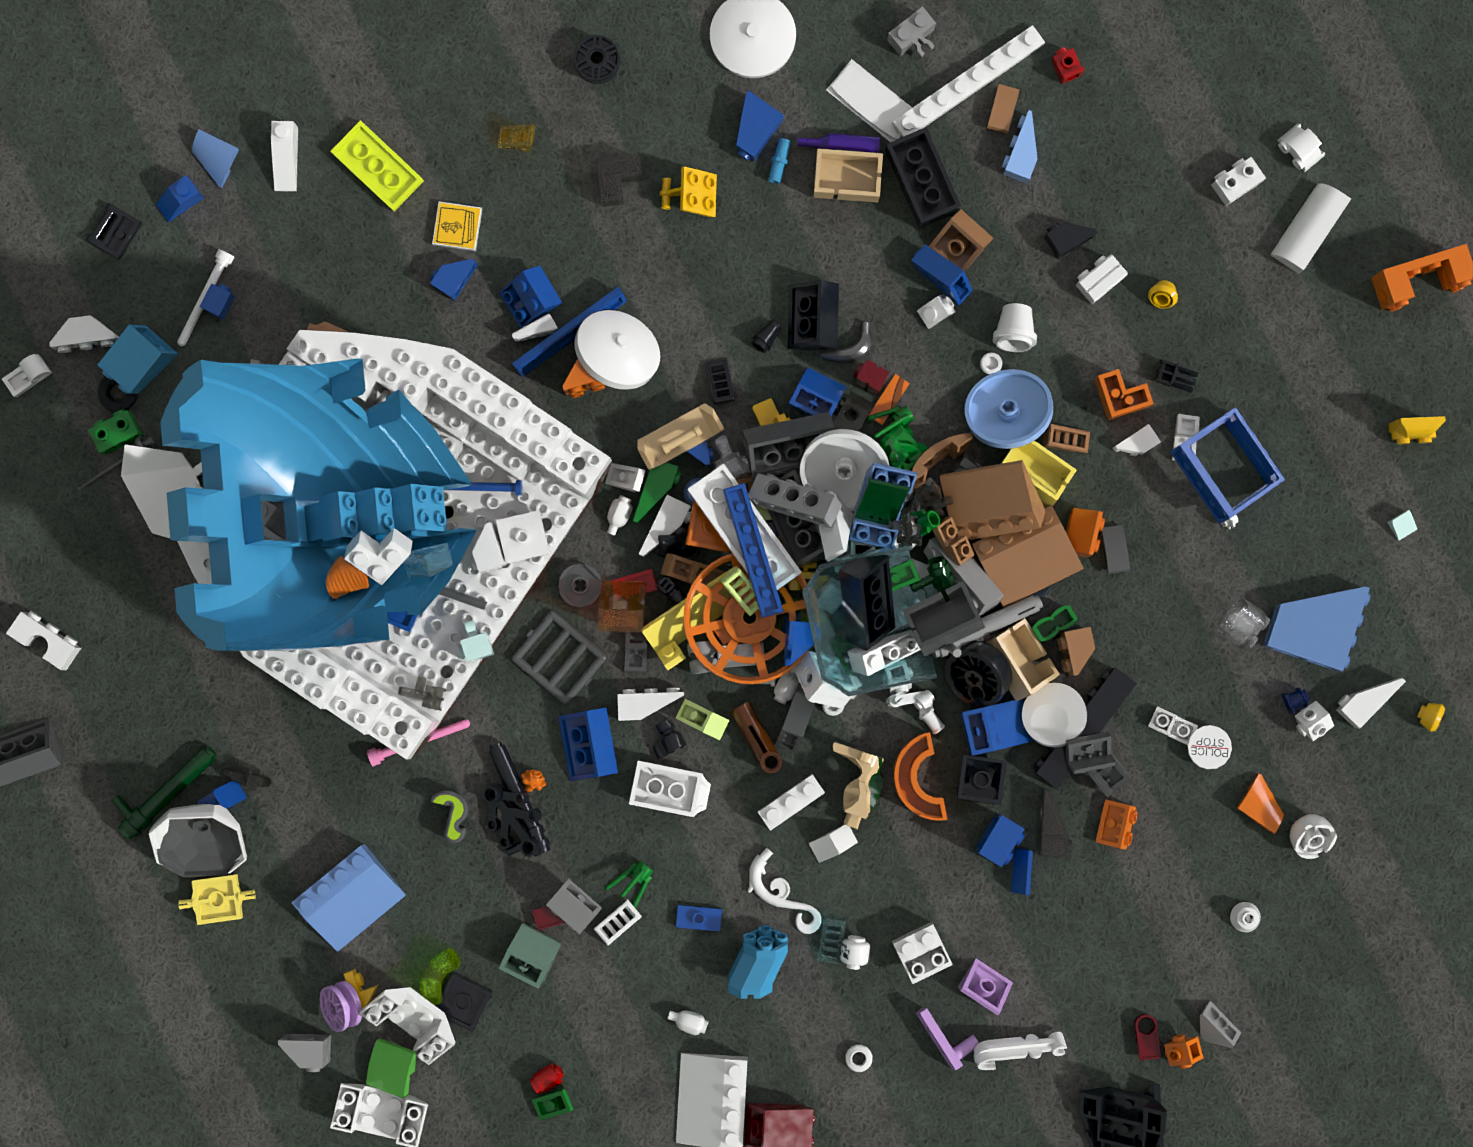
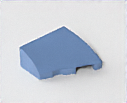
[192,129,239,188]

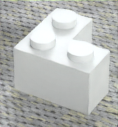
[344,528,412,585]

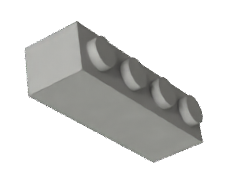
[923,537,1004,616]

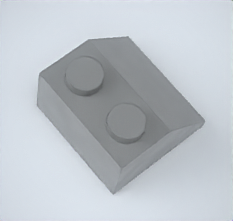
[278,1034,331,1072]

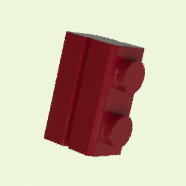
[853,360,889,396]

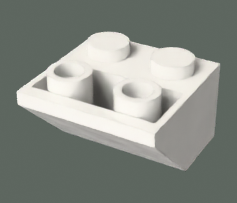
[892,922,953,984]

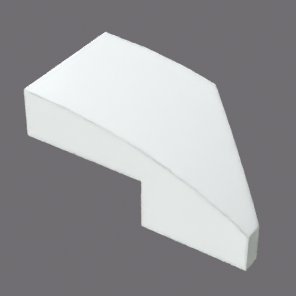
[1113,424,1161,456]

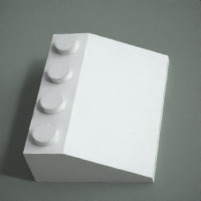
[676,1053,747,1147]

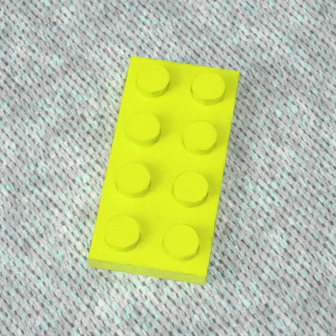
[331,120,424,212]

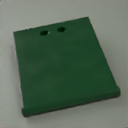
[854,478,910,526]

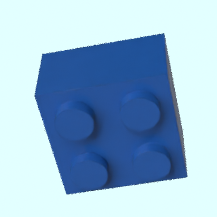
[974,813,1025,867]

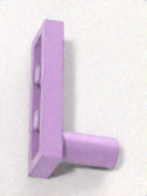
[915,1008,979,1070]

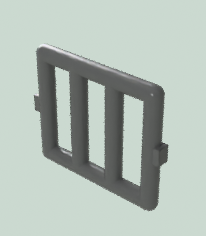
[511,610,607,705]

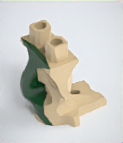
[833,742,884,829]

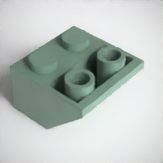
[499,923,562,988]

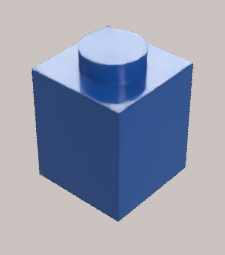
[200,283,235,320]

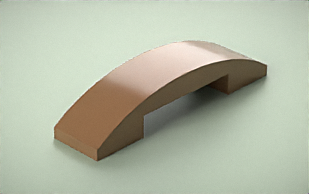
[909,433,973,494]

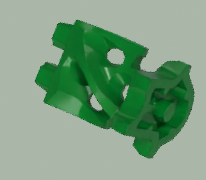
[879,424,928,471]

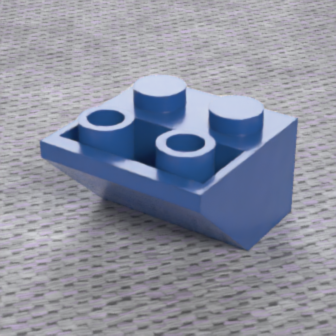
[499,266,562,329]
[788,368,847,417]

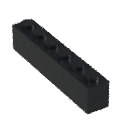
[1034,667,1137,789]

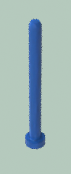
[448,480,523,496]

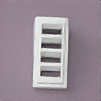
[512,314,558,342]
[594,900,642,946]

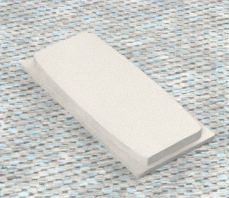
[826,59,912,142]

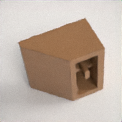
[1056,627,1095,676]

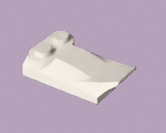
[629,761,711,817]

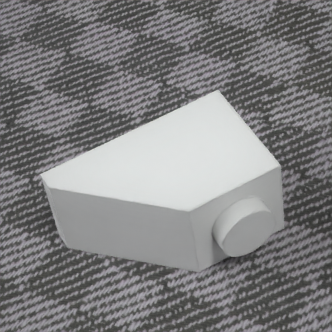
[470,522,507,574]

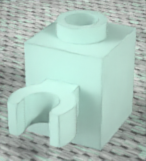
[458,620,494,663]

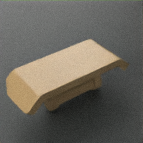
[637,403,724,470]

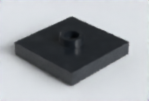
[436,972,493,1032]

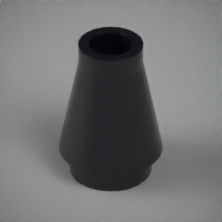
[751,320,781,353]

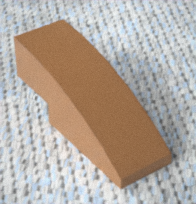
[660,553,725,585]

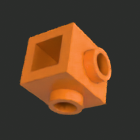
[1164,1034,1203,1069]

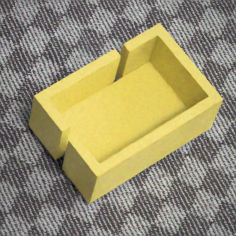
[1000,441,1076,508]

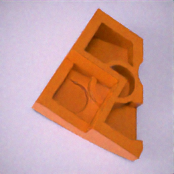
[1236,773,1284,834]

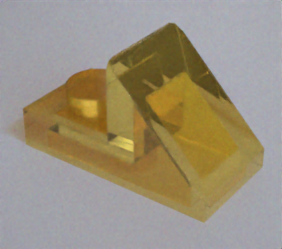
[498,124,536,153]

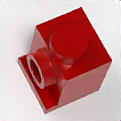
[1051,47,1084,84]

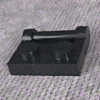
[86,203,142,260]

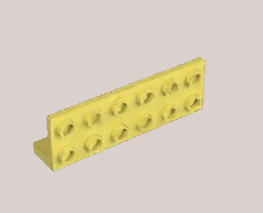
[641,567,751,670]

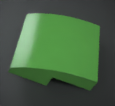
[366,1038,416,1099]

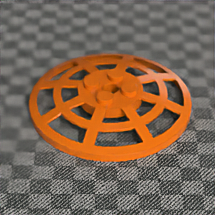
[683,553,817,684]

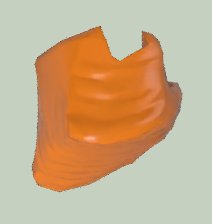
[326,556,369,599]

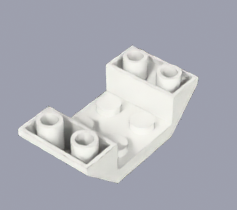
[359,987,455,1065]
[330,1083,428,1147]

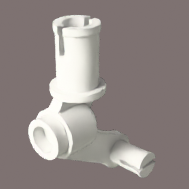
[886,690,945,734]

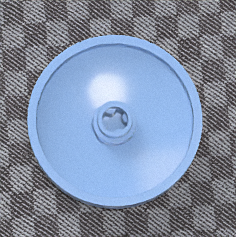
[965,369,1053,449]

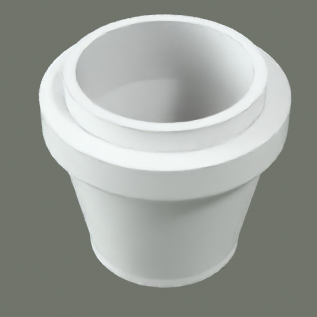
[993,303,1037,352]

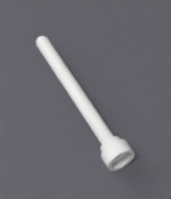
[177,249,234,346]

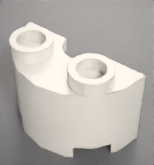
[1277,123,1325,172]

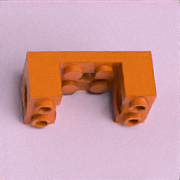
[1371,244,1473,312]

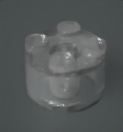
[1218,598,1270,649]

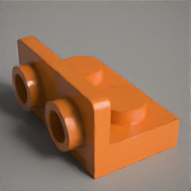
[1096,799,1137,850]

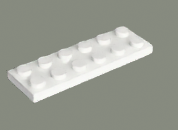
[687,464,802,590]

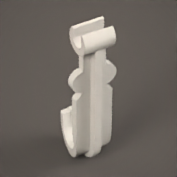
[973,1032,1067,1070]

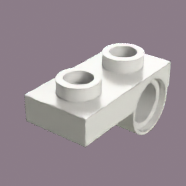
[2,354,52,398]

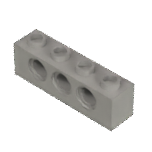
[748,473,842,528]

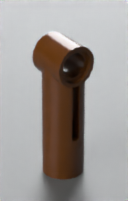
[730,701,782,773]

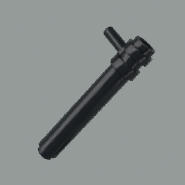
[489,742,551,857]

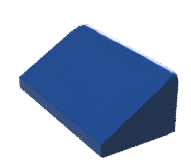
[1011,848,1033,895]

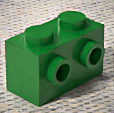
[88,409,144,455]

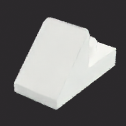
[605,463,645,492]

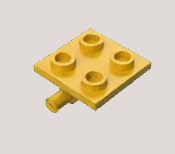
[660,167,717,217]

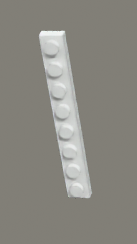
[892,25,1045,137]

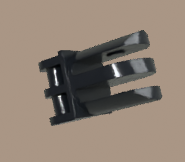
[1153,360,1199,393]

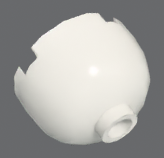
[1290,814,1337,859]

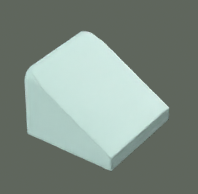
[1387,510,1417,541]

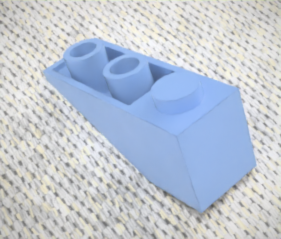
[1001,110,1037,184]

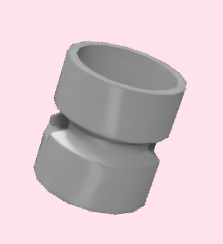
[687,641,718,675]

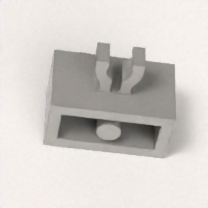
[887,6,936,58]
[546,879,602,934]

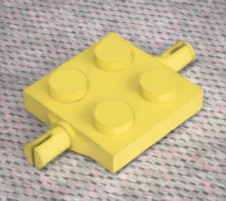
[179,874,256,925]

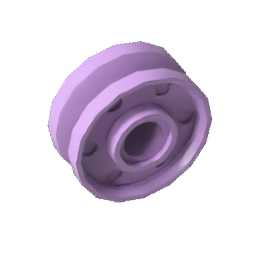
[319,981,362,1032]

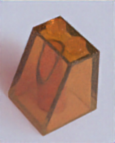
[598,580,646,632]

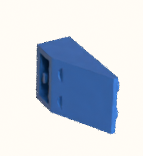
[960,698,1034,756]

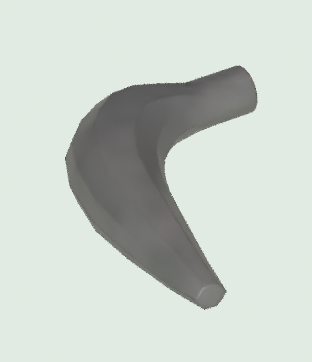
[820,322,871,362]

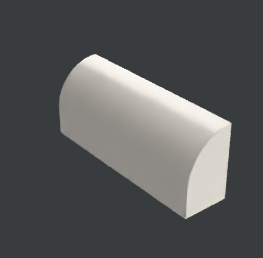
[1270,184,1351,274]

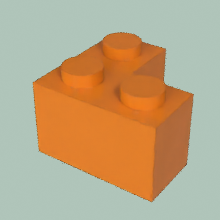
[1094,369,1154,421]

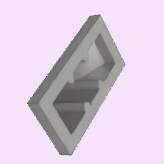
[1200,1001,1241,1048]

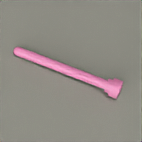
[367,719,470,767]

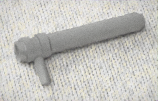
[932,595,1043,658]

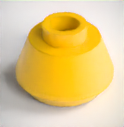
[1148,280,1178,309]
[1417,703,1445,732]

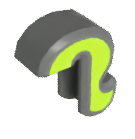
[430,790,470,843]

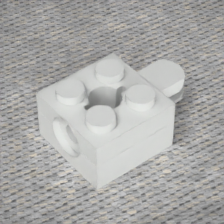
[794,651,862,709]

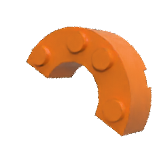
[893,732,948,820]

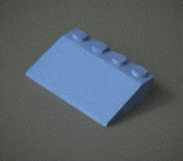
[292,844,406,952]

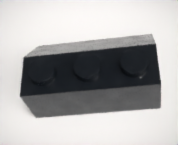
[788,280,839,350]

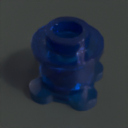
[1281,687,1310,714]

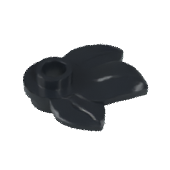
[656,527,697,558]

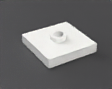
[496,510,550,564]

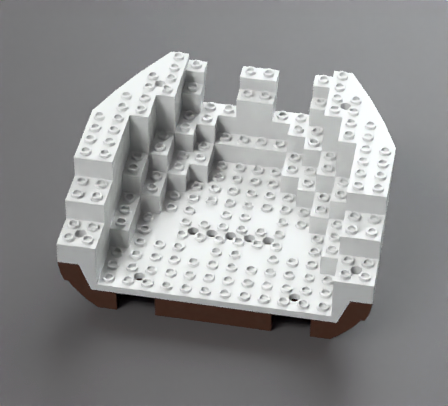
[168,330,612,760]

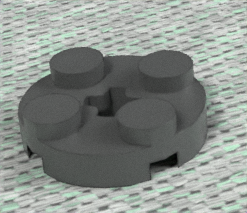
[559,564,603,608]

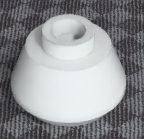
[1230,902,1261,932]

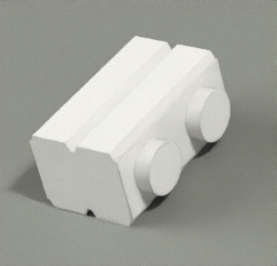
[1075,255,1128,304]

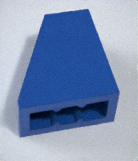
[736,90,784,162]
[911,244,973,306]

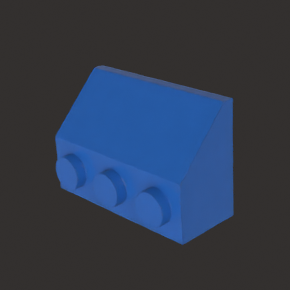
[558,708,618,781]

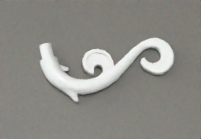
[748,848,821,934]

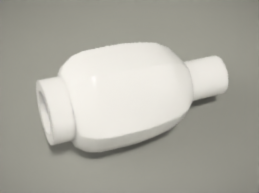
[607,495,633,535]
[774,666,799,705]
[667,1010,709,1035]

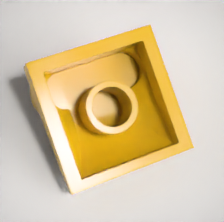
[1389,416,1446,444]

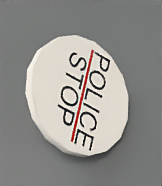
[1187,725,1232,769]

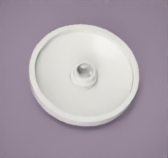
[710,0,796,78]
[575,310,660,389]
[800,429,889,511]

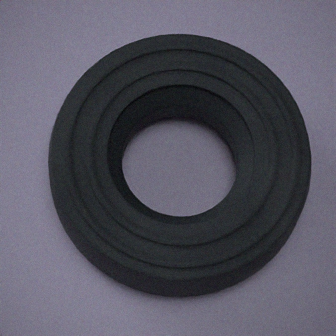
[97,376,138,412]

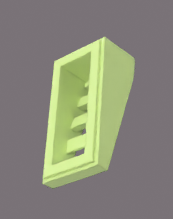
[719,566,758,616]

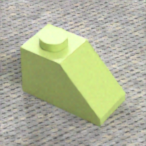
[676,699,729,740]

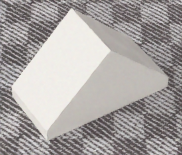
[809,824,858,863]

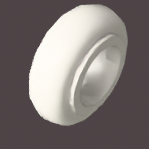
[845,1044,872,1072]

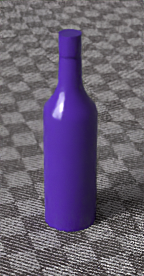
[798,133,880,153]

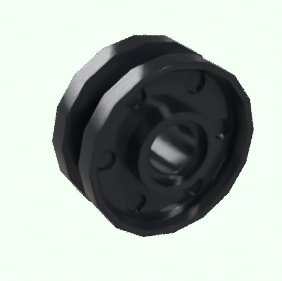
[574,35,620,84]

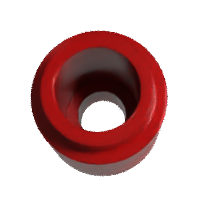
[530,1063,564,1094]

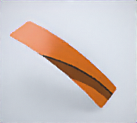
[868,374,910,425]

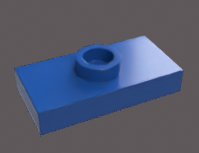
[676,905,722,931]

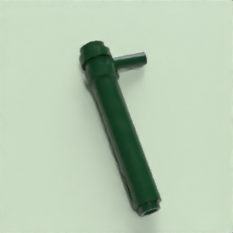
[910,556,955,602]
[112,746,217,839]

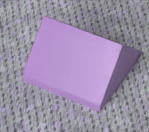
[958,958,1013,1015]

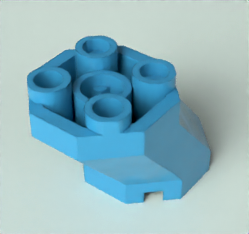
[728,925,788,999]

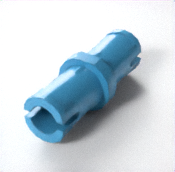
[768,138,791,184]

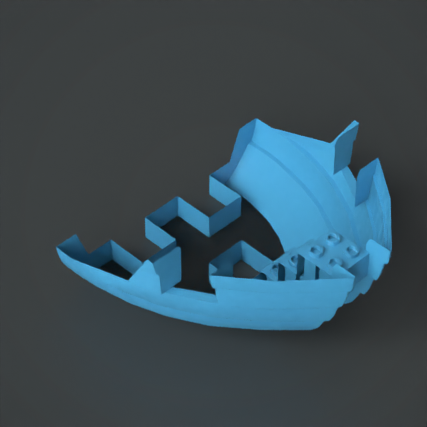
[161,358,476,651]

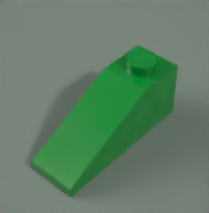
[633,463,682,524]

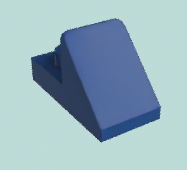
[197,779,247,810]

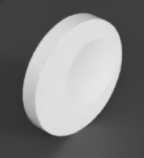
[1022,683,1087,747]

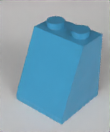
[98,324,178,394]

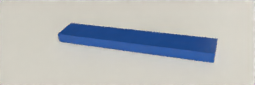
[512,287,627,377]
[723,483,784,619]

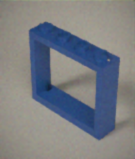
[1170,407,1285,524]

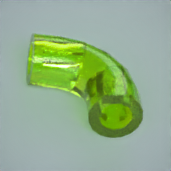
[419,948,461,1005]

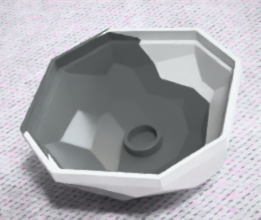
[149,804,247,877]

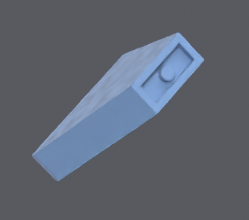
[1263,587,1370,672]

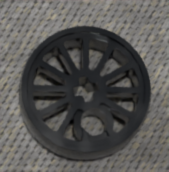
[945,641,1012,707]

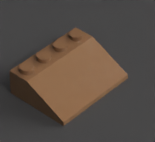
[940,460,1046,540]
[972,505,1084,608]

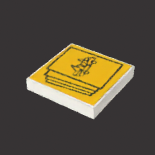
[432,201,482,251]

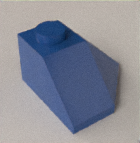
[783,621,819,666]

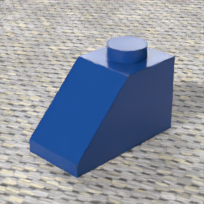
[156,175,204,222]
[430,259,478,301]

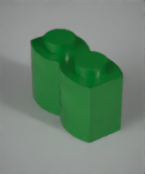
[1030,605,1078,642]

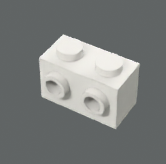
[1211,157,1266,206]

